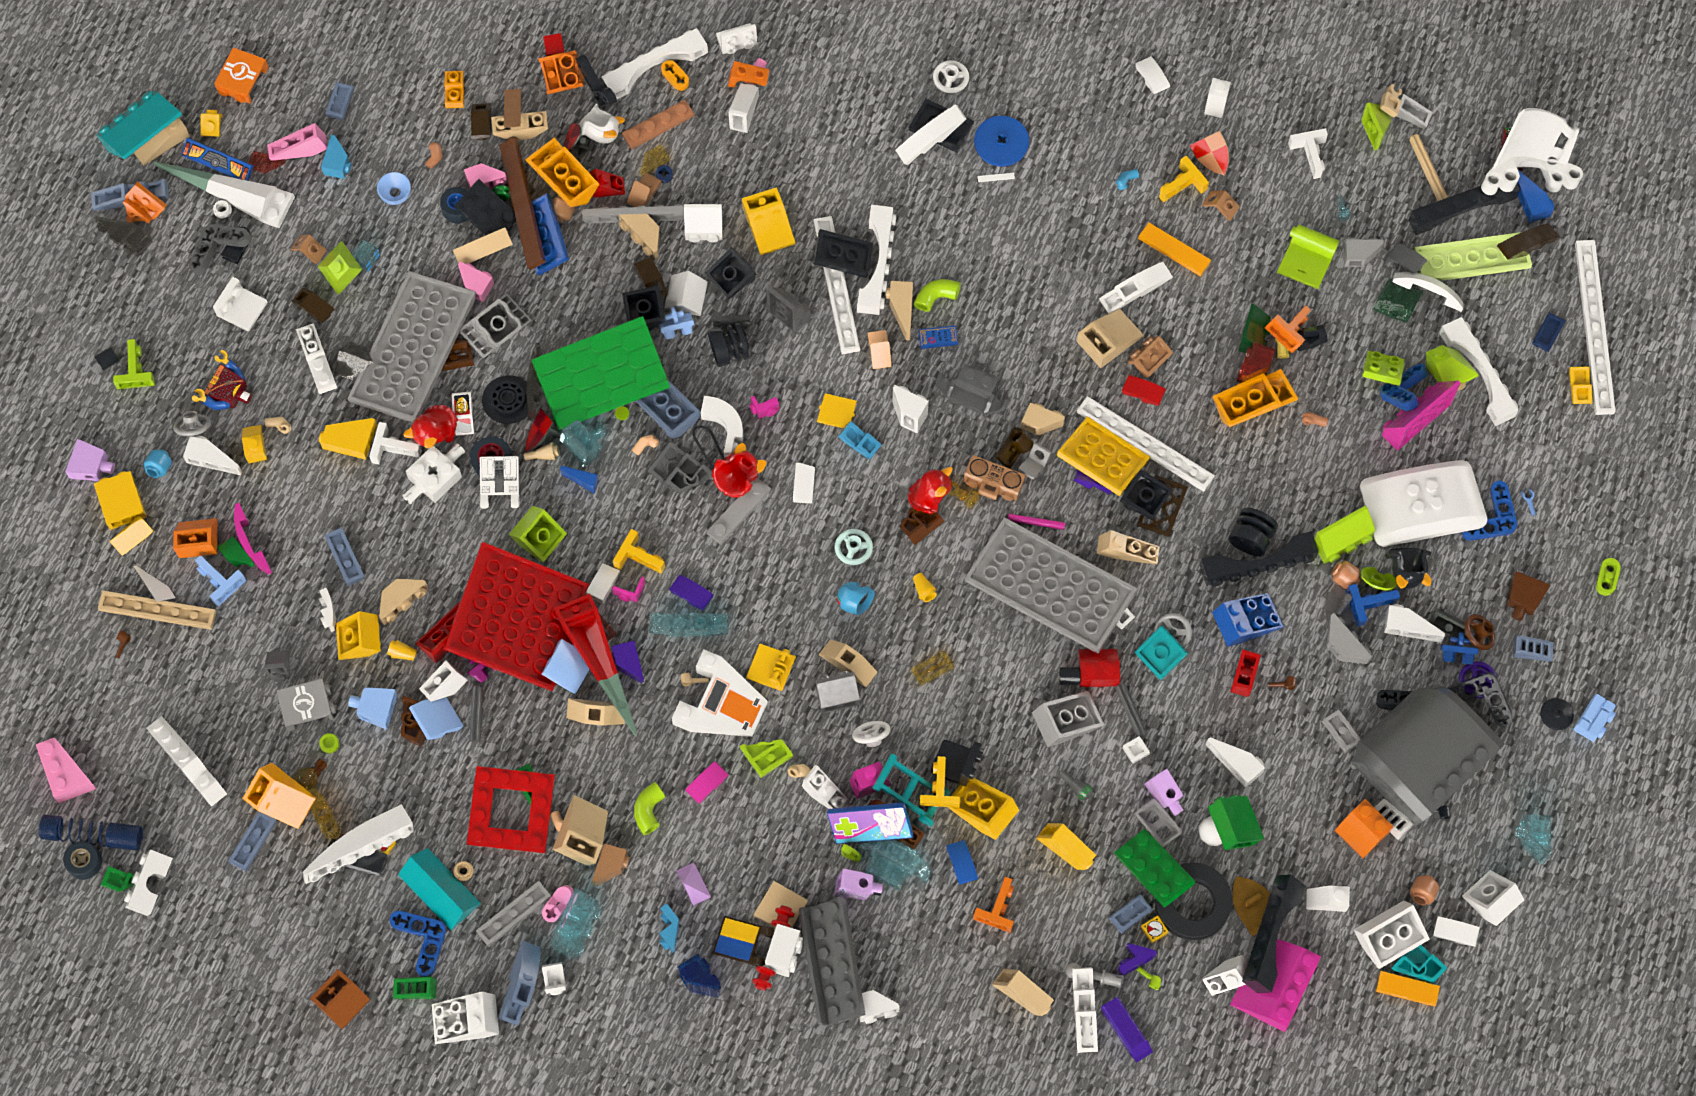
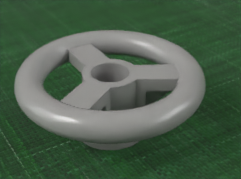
[173,411,211,436]
[1154,613,1192,648]

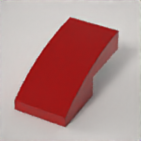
[1122,375,1166,406]

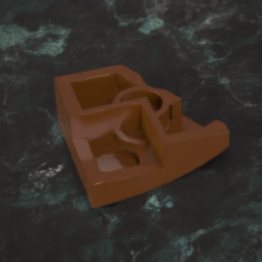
[899,508,944,545]
[401,695,426,747]

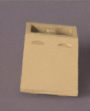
[1077,309,1144,368]
[552,795,608,866]

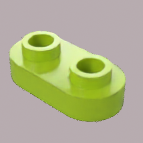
[1596,558,1621,596]

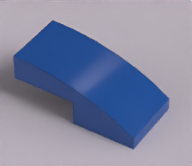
[946,840,978,885]

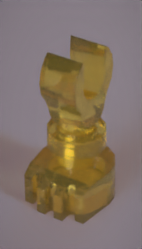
[948,482,980,509]

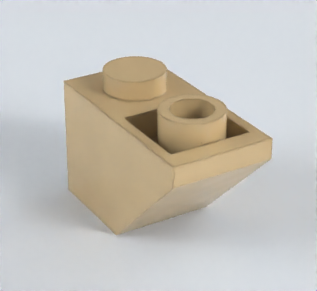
[1021,403,1065,435]

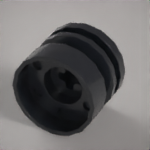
[707,321,749,367]
[1228,508,1278,557]

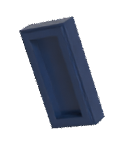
[1532,312,1566,353]

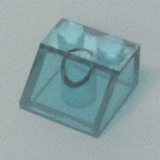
[1516,815,1552,864]

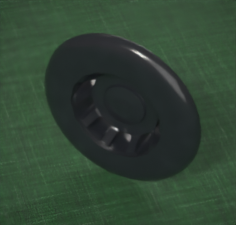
[482,375,535,424]

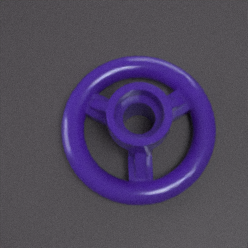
[1459,661,1497,699]

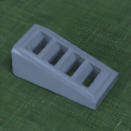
[1513,635,1553,662]

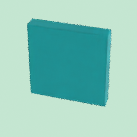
[1134,625,1189,680]

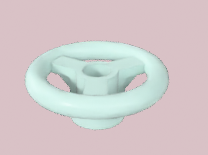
[835,529,873,565]

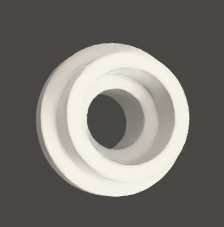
[213,200,232,219]

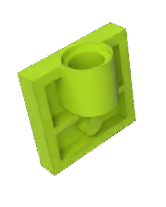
[1362,351,1405,386]

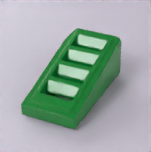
[393,977,437,999]

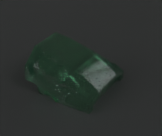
[1372,278,1424,323]

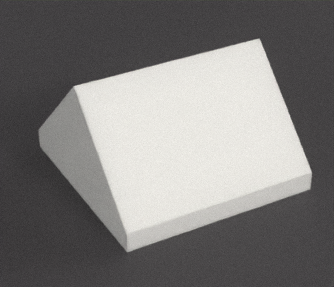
[664,271,708,316]

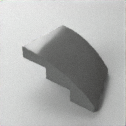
[647,441,712,493]

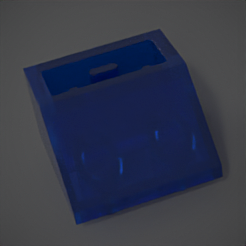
[677,954,721,998]

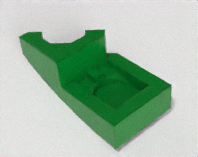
[100,866,134,892]

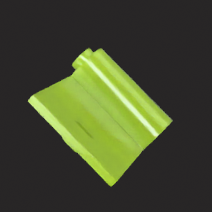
[1277,224,1340,289]

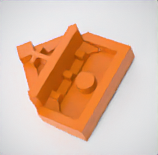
[123,181,167,223]

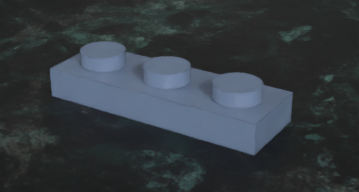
[324,527,365,587]
[228,811,277,872]

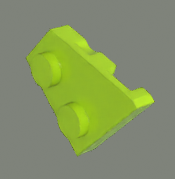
[739,739,793,778]

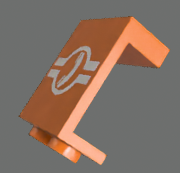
[214,47,269,103]

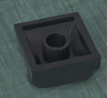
[705,247,757,299]
[1120,469,1173,521]

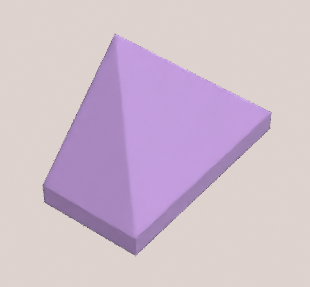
[676,862,711,906]

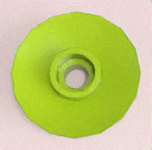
[1360,567,1397,590]

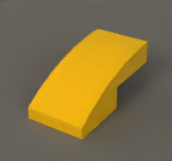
[1569,367,1592,404]

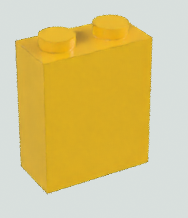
[94,471,147,530]

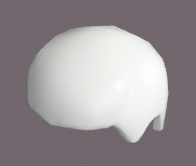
[1198,816,1222,846]

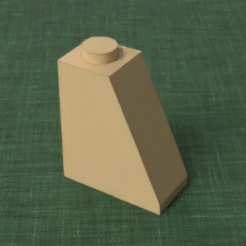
[992,969,1054,1016]

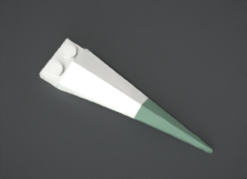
[153,162,295,228]

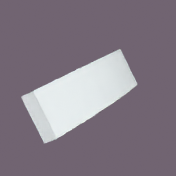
[896,104,966,165]
[1072,967,1098,1053]

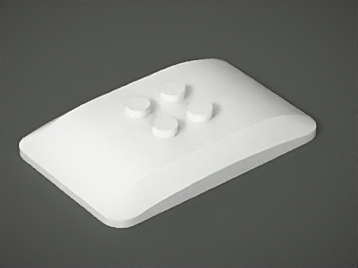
[1360,460,1487,547]

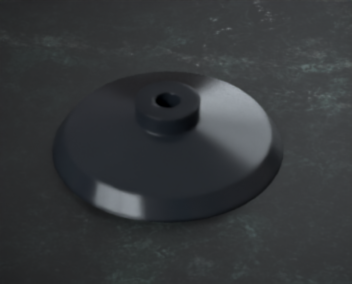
[1540,698,1574,730]

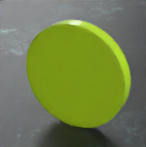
[615,406,630,420]

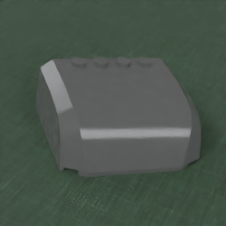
[1351,685,1505,828]

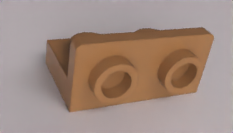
[1127,336,1173,378]

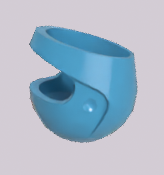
[837,582,875,615]

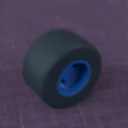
[440,187,468,224]

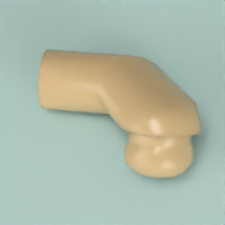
[788,764,811,778]

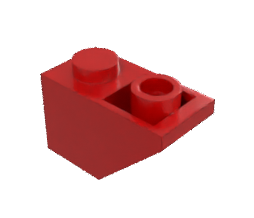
[589,169,625,198]

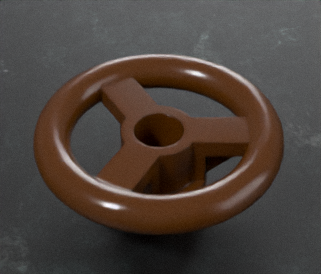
[1464,614,1495,650]

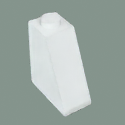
[1204,78,1231,118]
[729,83,759,133]

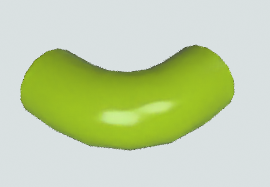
[913,279,961,312]
[634,782,666,835]

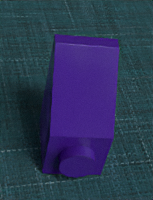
[611,641,644,683]

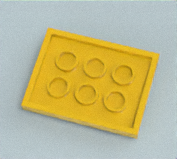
[1057,416,1150,496]

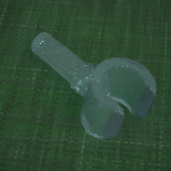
[1337,197,1350,222]

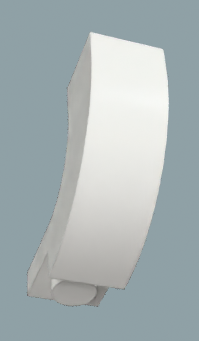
[701,396,743,458]

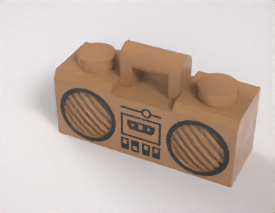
[964,455,1026,501]

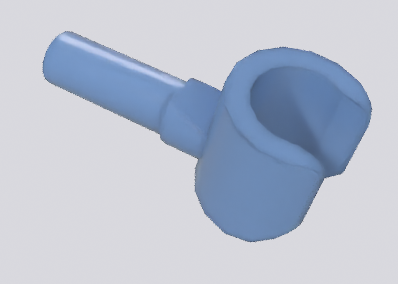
[1521,489,1536,516]

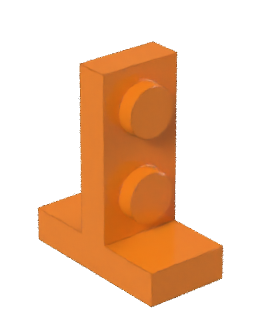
[1265,305,1311,353]
[973,877,1014,933]

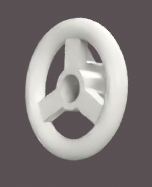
[933,60,969,93]
[852,721,891,747]

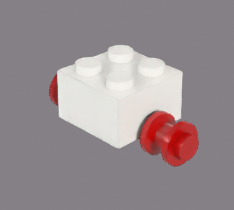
[752,905,803,991]

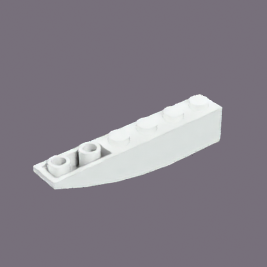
[303,804,413,884]

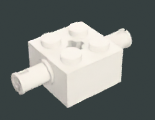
[402,443,465,504]

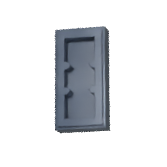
[325,82,354,120]
[1109,894,1153,934]

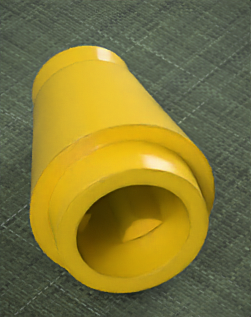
[913,573,937,602]
[387,640,417,661]

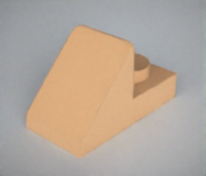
[868,330,891,369]

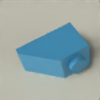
[321,135,351,179]

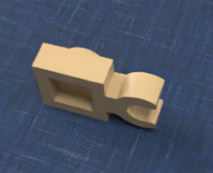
[1379,84,1402,118]

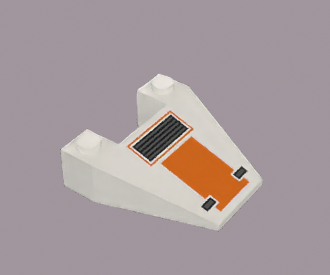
[672,650,768,737]

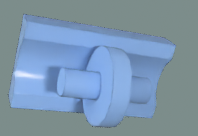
[659,307,694,340]

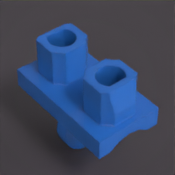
[1440,632,1478,664]

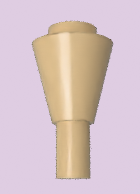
[524,442,560,461]

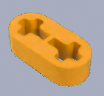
[661,60,689,91]

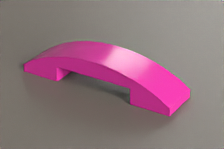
[234,503,272,575]

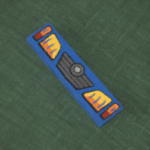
[181,138,254,181]

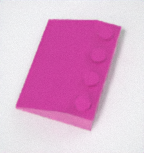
[1382,380,1461,451]
[1230,939,1321,1032]

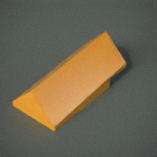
[525,138,599,207]
[1213,369,1298,427]

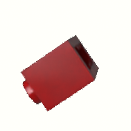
[1230,649,1261,697]

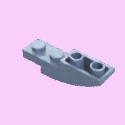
[498,941,541,1025]

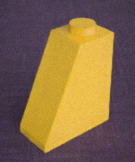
[319,418,377,460]
[1036,823,1096,870]

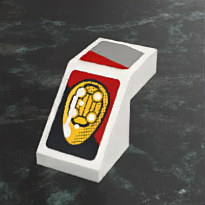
[452,392,474,436]

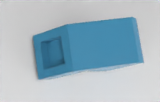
[659,903,679,953]

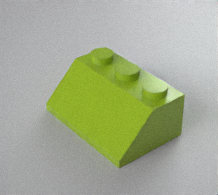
[1314,505,1375,564]

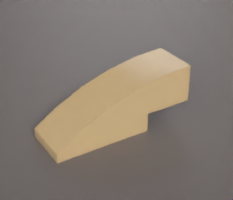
[453,228,513,264]

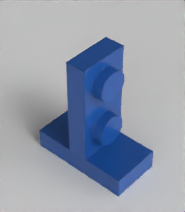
[1346,584,1400,627]

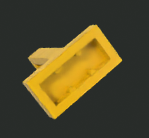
[1159,156,1209,203]
[613,529,665,574]
[920,756,960,808]

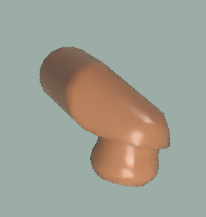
[425,142,443,169]
[1302,412,1328,427]

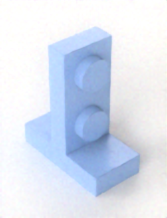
[195,555,246,607]

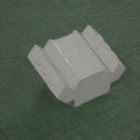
[460,293,532,359]

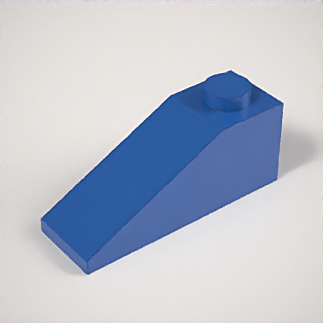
[1517,170,1554,223]

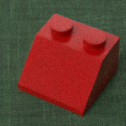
[1078,649,1120,687]

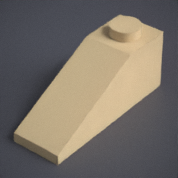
[134,117,189,166]
[886,281,913,340]

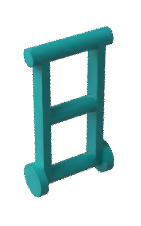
[873,754,950,827]

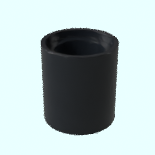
[94,347,119,371]
[1059,667,1080,685]

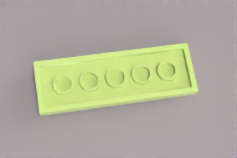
[1414,232,1532,281]

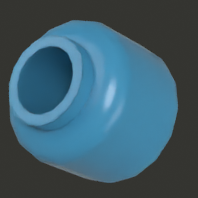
[143,449,172,478]

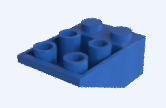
[1212,593,1284,647]

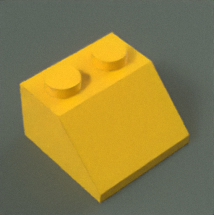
[336,611,381,660]

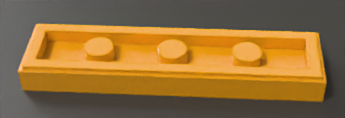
[1138,222,1211,277]

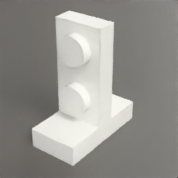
[1288,128,1328,179]
[370,422,422,464]

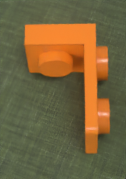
[727,61,769,88]

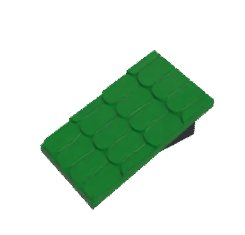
[531,316,670,431]

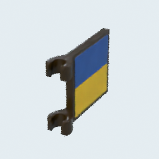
[712,916,775,967]

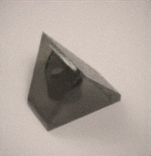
[334,342,373,381]

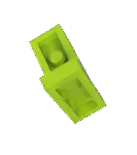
[113,339,155,389]

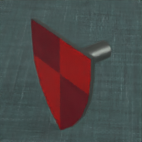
[563,123,590,152]
[525,409,561,453]

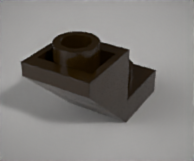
[471,103,492,141]
[633,257,668,297]
[291,287,334,323]

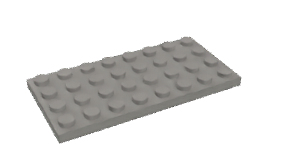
[347,271,477,422]
[965,517,1137,653]

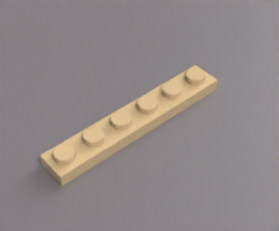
[98,591,216,630]

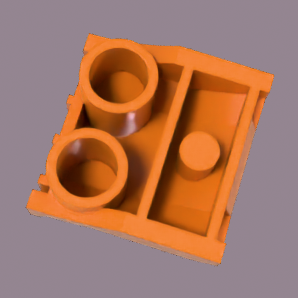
[538,50,584,95]

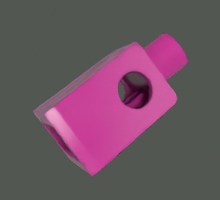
[849,762,891,799]

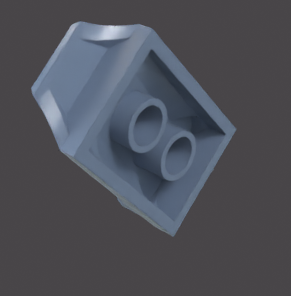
[636,381,701,439]

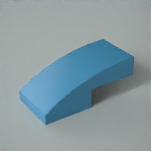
[838,421,882,459]

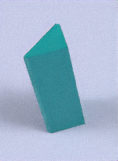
[398,848,481,931]

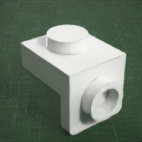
[542,962,566,995]

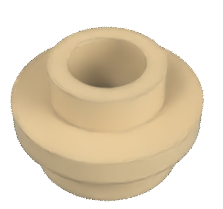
[454,861,474,881]

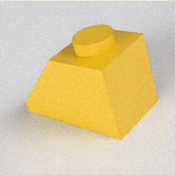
[242,425,267,464]

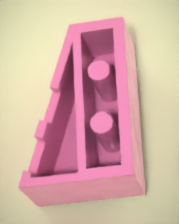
[36,737,96,803]

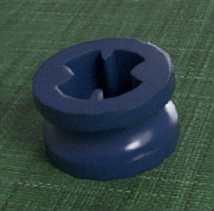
[656,165,673,183]

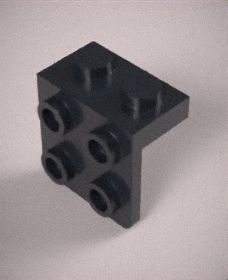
[931,740,983,787]

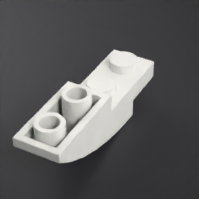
[1099,262,1173,314]
[296,323,337,394]

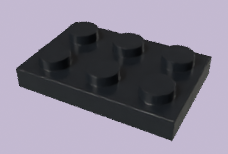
[909,98,974,153]
[454,179,516,236]
[813,229,873,278]

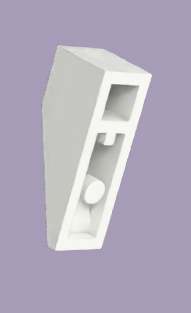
[183,436,242,475]
[1384,604,1445,643]
[1206,737,1265,788]

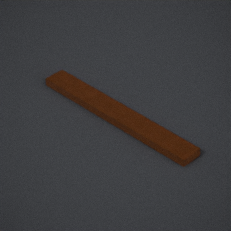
[499,137,546,270]

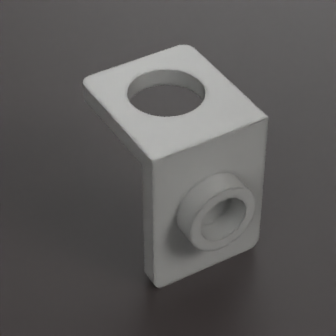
[1018,443,1051,479]

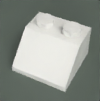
[684,204,723,242]
[1462,870,1524,926]

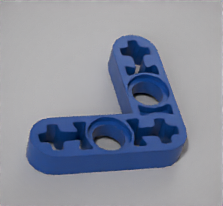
[1379,364,1428,411]
[1461,481,1517,541]
[389,911,446,977]

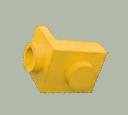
[201,109,223,137]

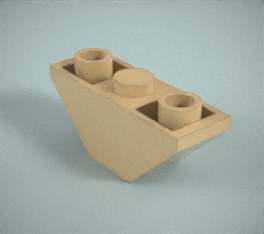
[491,111,548,140]
[619,214,660,260]
[379,579,428,625]
[819,639,877,688]
[566,698,625,725]

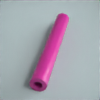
[1008,514,1065,530]

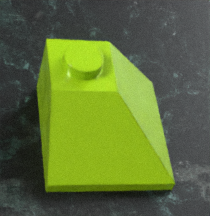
[1361,102,1391,151]
[318,241,362,294]
[1426,345,1479,385]

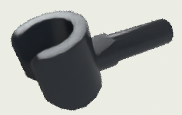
[1434,806,1450,819]

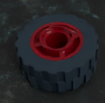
[470,436,513,476]

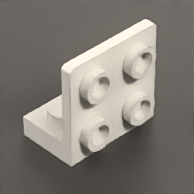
[716,23,757,54]
[213,277,268,331]

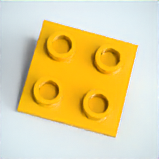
[746,644,796,691]

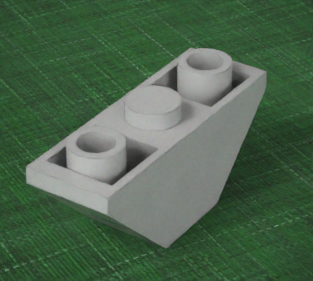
[1327,613,1372,664]

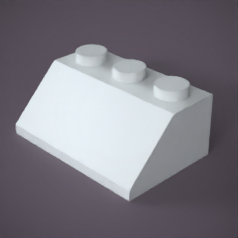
[1354,901,1430,969]

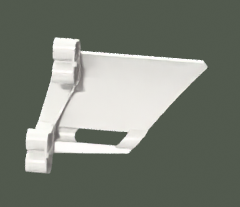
[1481,108,1583,195]

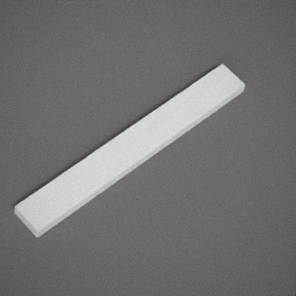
[814,216,860,354]
[1077,396,1215,492]

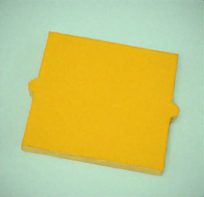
[817,393,857,428]

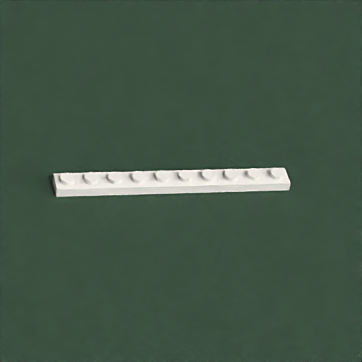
[1575,240,1616,415]

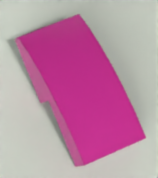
[685,762,729,804]

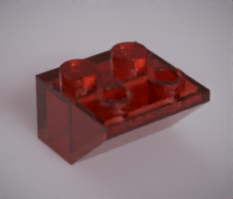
[1236,342,1276,384]

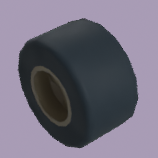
[63,841,102,880]

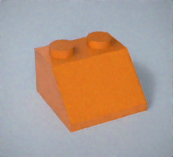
[1335,799,1394,858]

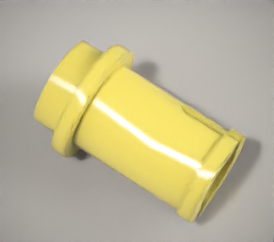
[1275,339,1289,359]

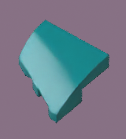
[1391,945,1447,983]

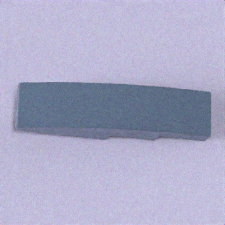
[91,179,169,211]

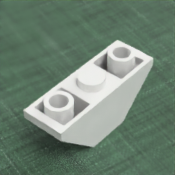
[802,765,848,809]

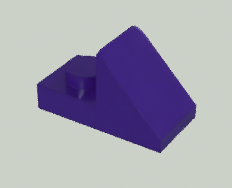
[1117,943,1157,976]

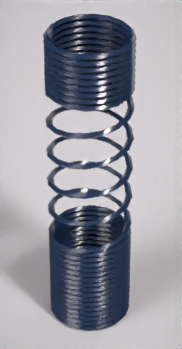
[39,814,143,851]

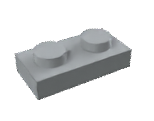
[1322,710,1361,753]

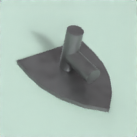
[1325,584,1355,626]

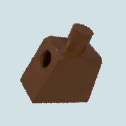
[1507,571,1550,621]

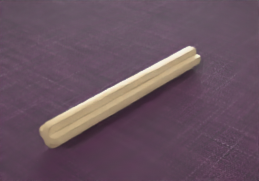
[1409,134,1448,201]

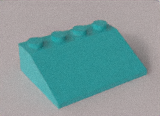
[96,91,182,160]

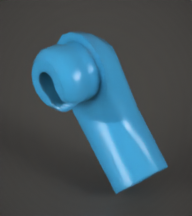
[1116,169,1139,190]

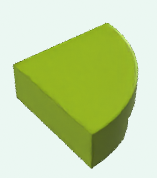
[841,844,862,863]

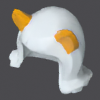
[579,104,625,144]

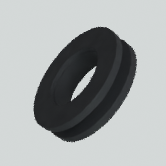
[1155,862,1232,940]

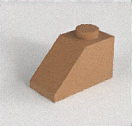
[592,844,630,886]

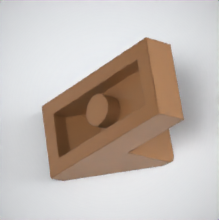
[627,173,662,207]

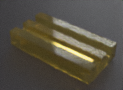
[911,651,954,687]

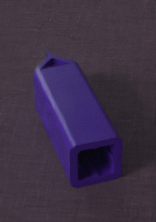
[1100,996,1153,1063]

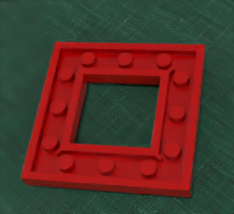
[466,766,555,854]

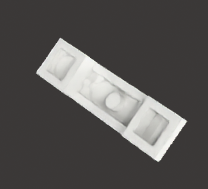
[1393,272,1463,311]

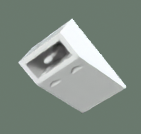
[432,992,499,1044]

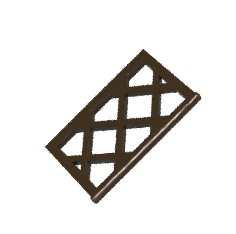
[1137,475,1188,537]

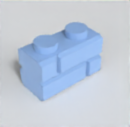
[1573,694,1616,742]

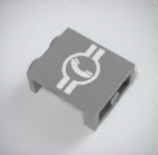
[277,678,336,732]

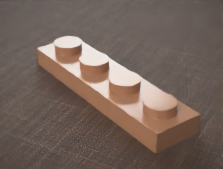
[622,100,694,150]

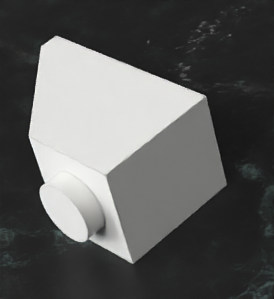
[419,661,468,702]
[1306,886,1350,912]

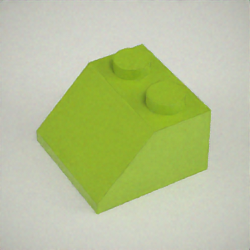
[509,506,567,562]

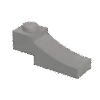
[1373,87,1432,129]

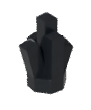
[1297,325,1328,352]

